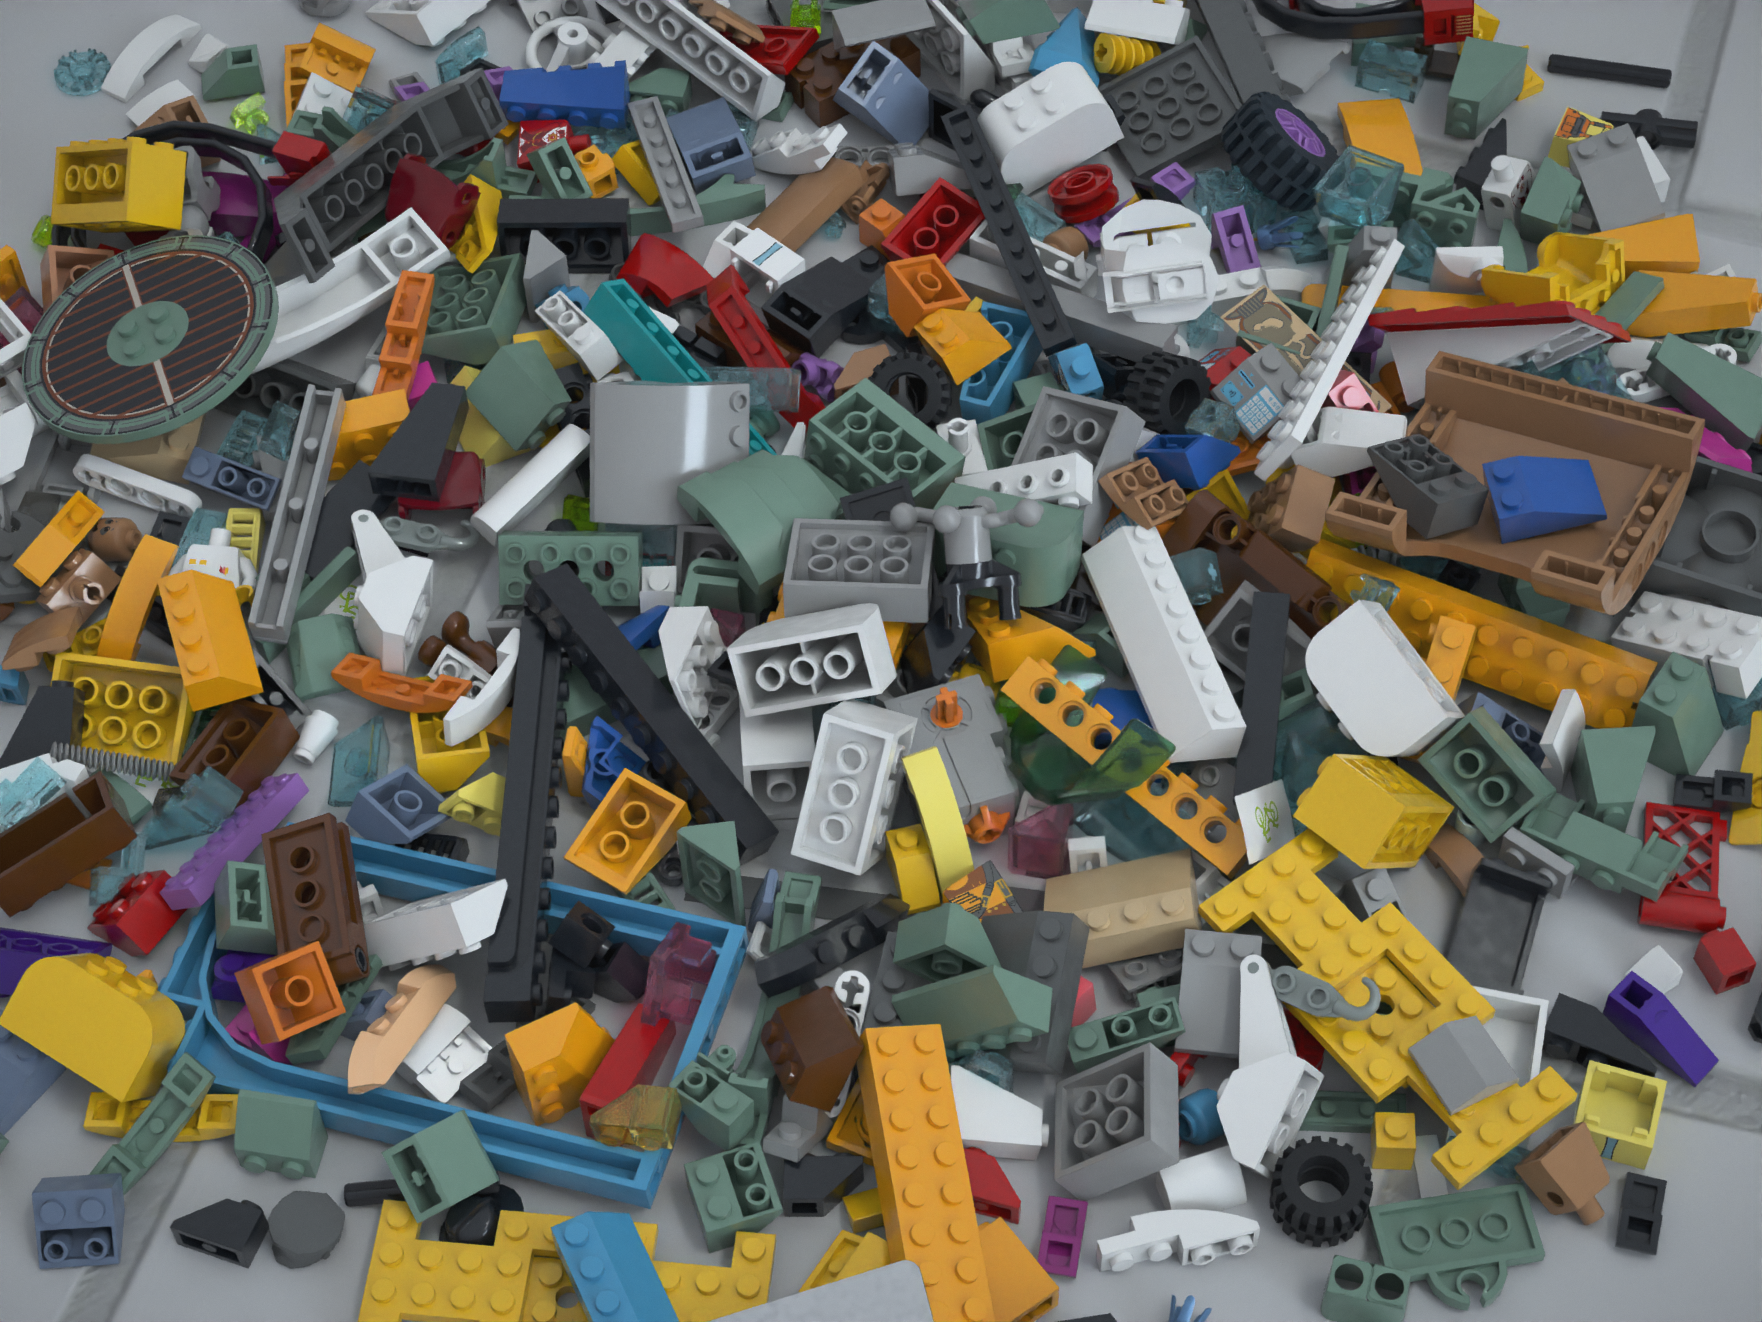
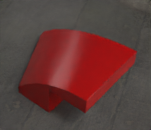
[616,233,714,308]

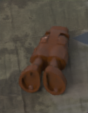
[418,611,514,707]

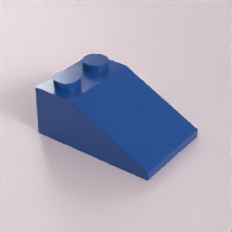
[1482,456,1607,544]

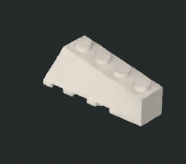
[585,22,657,81]

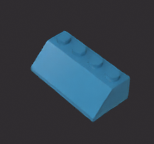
[551,1211,679,1322]

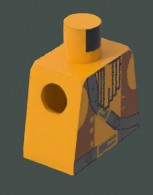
[943,860,1024,922]

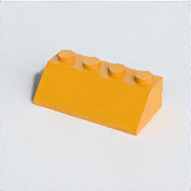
[157,570,264,712]

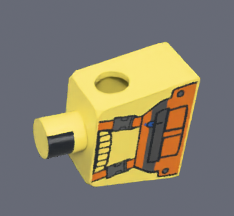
[1548,107,1614,168]

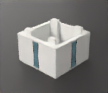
[730,228,805,313]

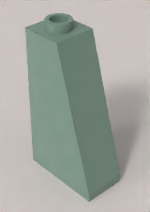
[1646,332,1762,452]
[560,646,673,742]

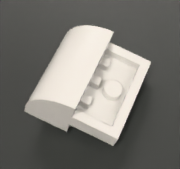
[395,1003,492,1104]

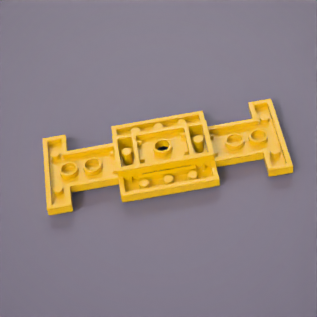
[1198,828,1578,1190]
[358,1200,777,1322]

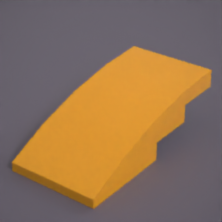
[1337,98,1423,176]

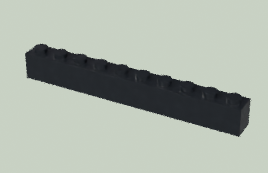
[524,564,779,866]

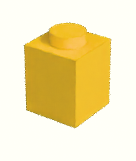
[1370,1112,1416,1170]

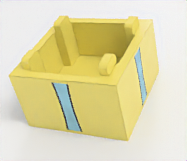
[1573,1060,1667,1170]

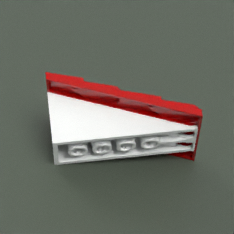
[1368,300,1632,410]

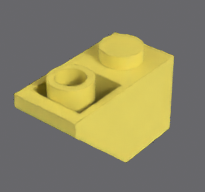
[438,772,506,837]

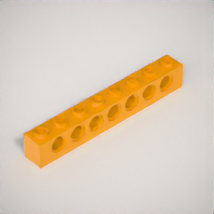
[1000,656,1248,879]

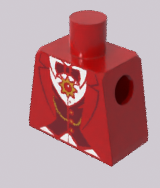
[517,119,592,183]

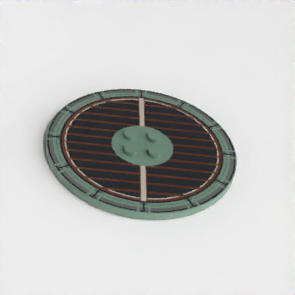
[22,235,279,444]

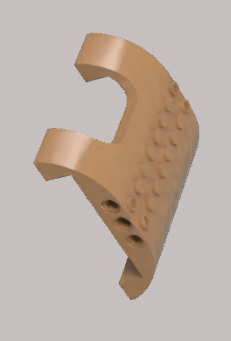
[1325,351,1705,615]

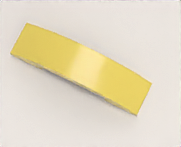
[901,746,974,897]

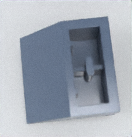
[32,1173,125,1269]

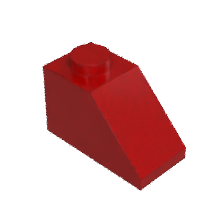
[963,1147,1021,1224]

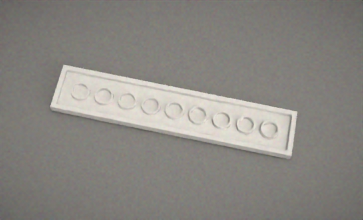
[1254,239,1405,482]

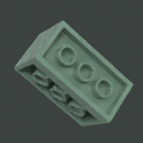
[804,378,965,509]

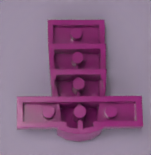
[201,171,289,264]

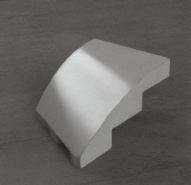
[1262,33,1351,97]

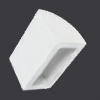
[1156,1145,1247,1211]

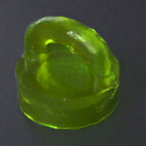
[31,214,53,248]

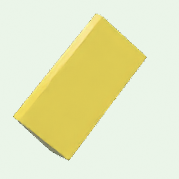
[450,365,537,467]

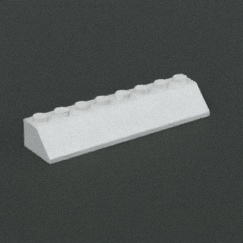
[595,0,785,122]
[1081,525,1247,763]

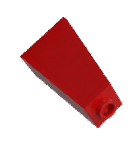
[579,1003,676,1147]

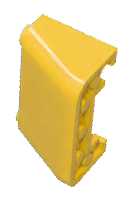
[1481,232,1625,315]

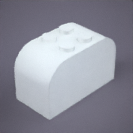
[977,62,1124,202]
[1305,599,1465,757]
[727,603,897,717]

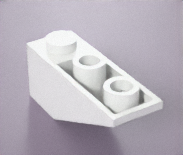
[534,290,623,381]

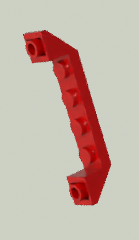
[706,265,826,432]

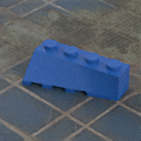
[499,60,631,129]

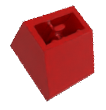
[87,870,188,957]

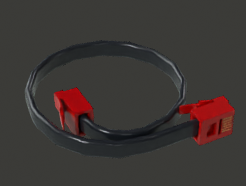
[1252,0,1474,45]

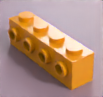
[1399,616,1477,765]

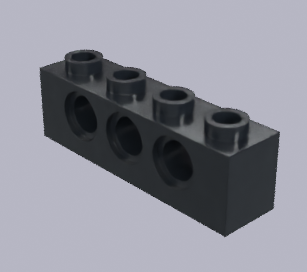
[555,362,593,498]

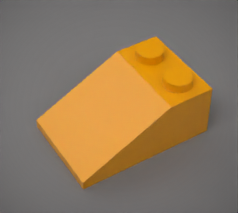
[563,768,692,895]

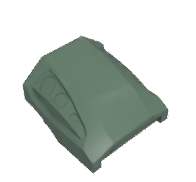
[286,613,361,703]

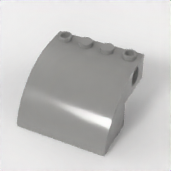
[590,380,750,525]

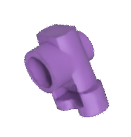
[791,352,844,403]

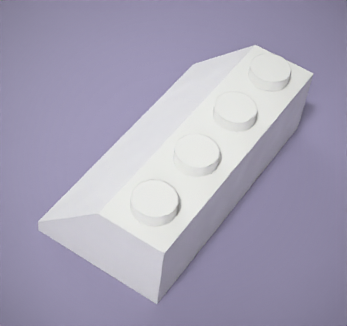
[363,879,508,971]

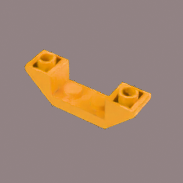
[13,490,105,588]

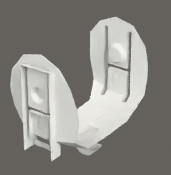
[1074,199,1219,324]

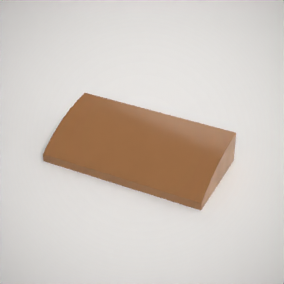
[747,157,864,252]

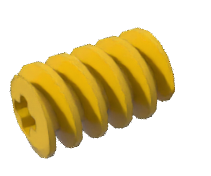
[1093,33,1161,76]

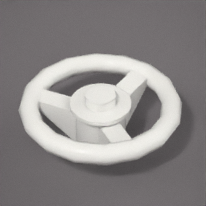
[525,16,612,72]

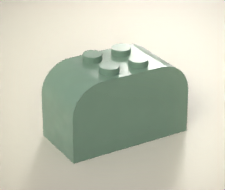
[933,482,1084,607]

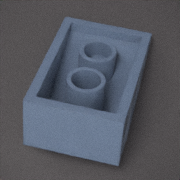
[0,1009,66,1135]

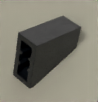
[0,680,85,769]

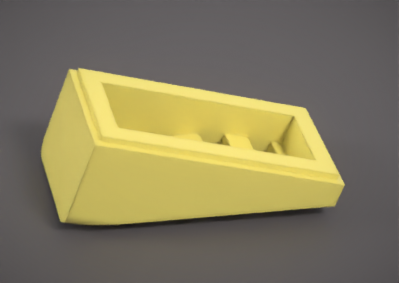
[226,508,266,574]

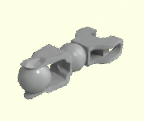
[158,146,221,240]

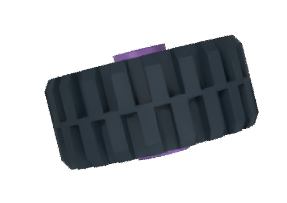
[1221,91,1343,212]

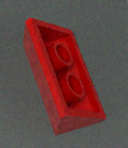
[881,177,985,266]

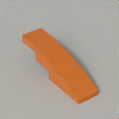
[372,270,435,403]

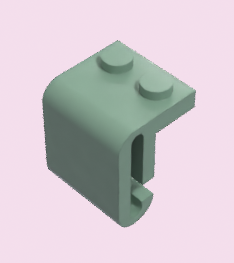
[674,558,774,629]

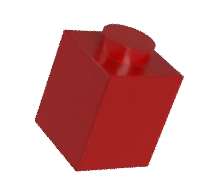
[1693,927,1757,995]

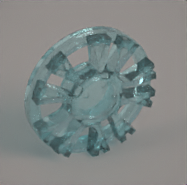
[54,48,111,96]

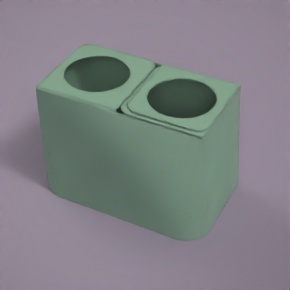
[1320,1255,1411,1322]

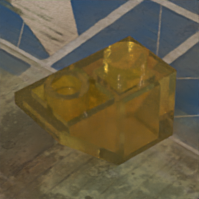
[589,1084,682,1151]

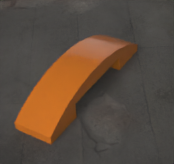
[331,652,473,713]

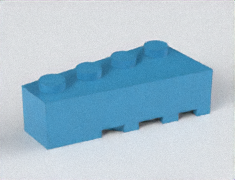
[959,301,1043,424]

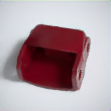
[385,153,481,250]
[398,451,486,520]

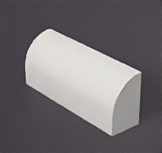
[470,424,590,547]

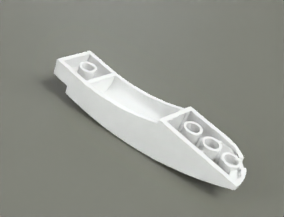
[250,207,451,375]

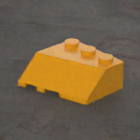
[966,596,1096,683]
[504,1002,616,1126]

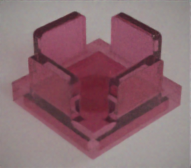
[641,922,717,1026]

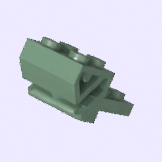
[1351,162,1480,255]

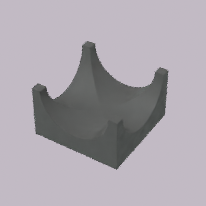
[1630,456,1762,617]

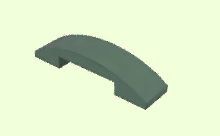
[89,1052,216,1196]

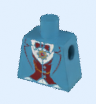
[1048,343,1104,400]

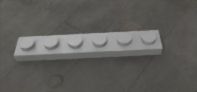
[627,96,704,233]

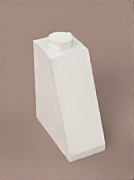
[949,1065,1049,1161]

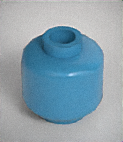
[1178,1088,1225,1146]

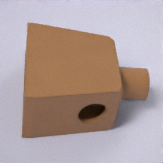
[1514,1122,1610,1225]

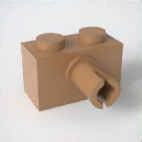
[35,548,122,631]

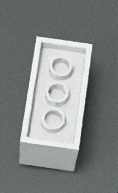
[791,699,918,876]

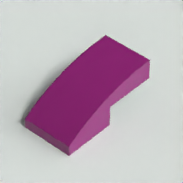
[1038,1196,1088,1278]

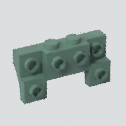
[1520,788,1689,902]

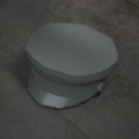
[267,1191,345,1269]

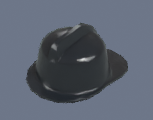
[439,1184,524,1246]

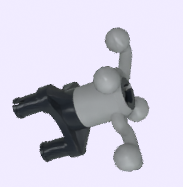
[890,496,1044,629]

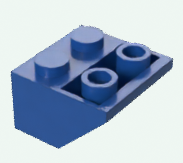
[1136,435,1241,490]

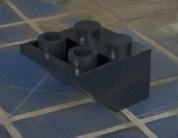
[900,605,976,694]

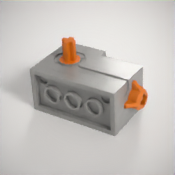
[883,674,1019,845]

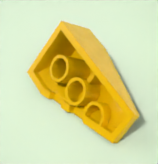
[449,174,503,274]
[409,676,490,794]

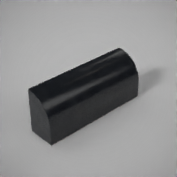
[305,460,398,581]

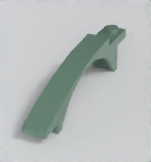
[286,106,538,199]
[509,174,766,236]
[728,871,822,1149]

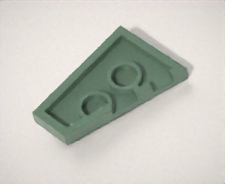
[285,954,383,1065]

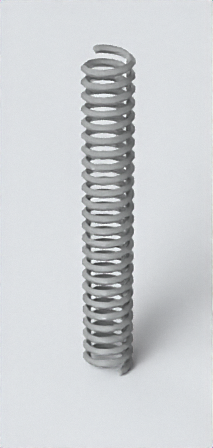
[50,741,178,783]

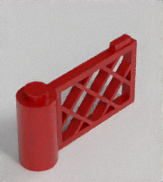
[1637,802,1727,934]

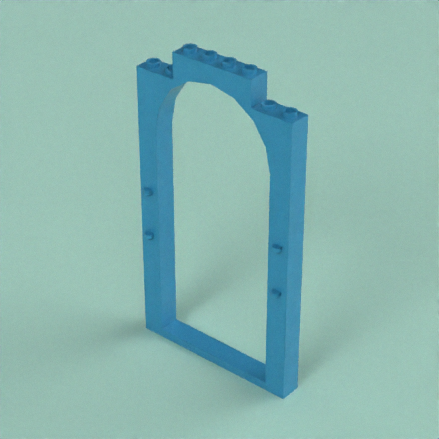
[158,822,749,1209]

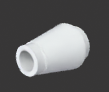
[293,710,339,765]

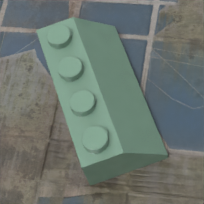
[891,965,1053,1063]

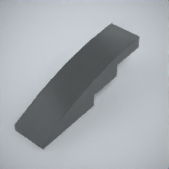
[459,997,596,1113]

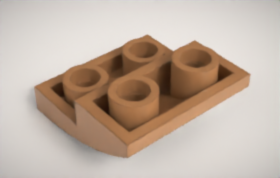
[688,0,765,46]
[1098,457,1189,530]
[1,606,82,672]

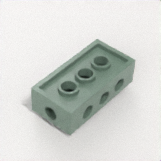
[498,530,643,606]

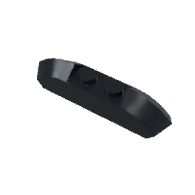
[754,893,910,998]

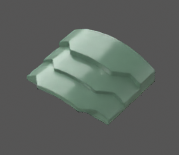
[677,449,839,596]

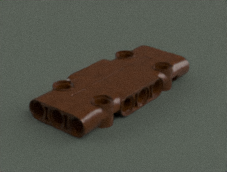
[1162,489,1352,712]

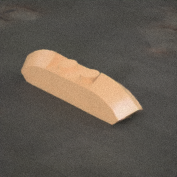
[347,964,456,1095]

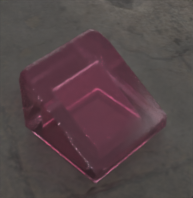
[710,608,746,647]

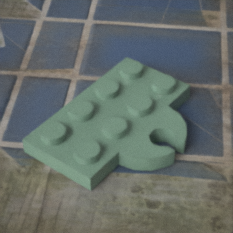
[1367,1182,1545,1311]

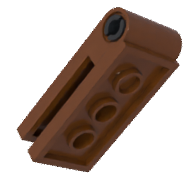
[261,813,370,987]

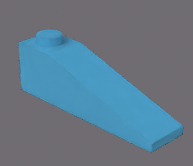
[1028,7,1100,87]

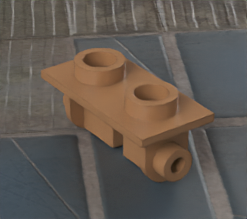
[840,160,890,225]

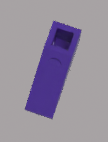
[1602,971,1719,1087]

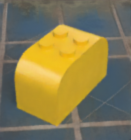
[0,953,185,1103]

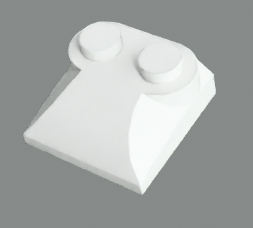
[1429,246,1504,296]

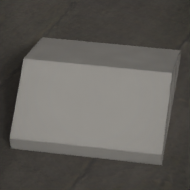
[1408,1016,1519,1116]

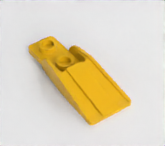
[1729,710,1762,845]

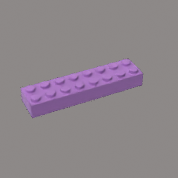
[159,773,310,910]

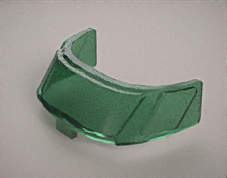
[1008,645,1176,806]

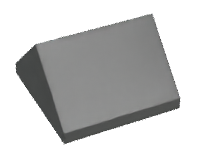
[523,230,571,323]

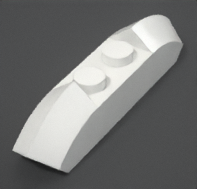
[1154,266,1312,326]

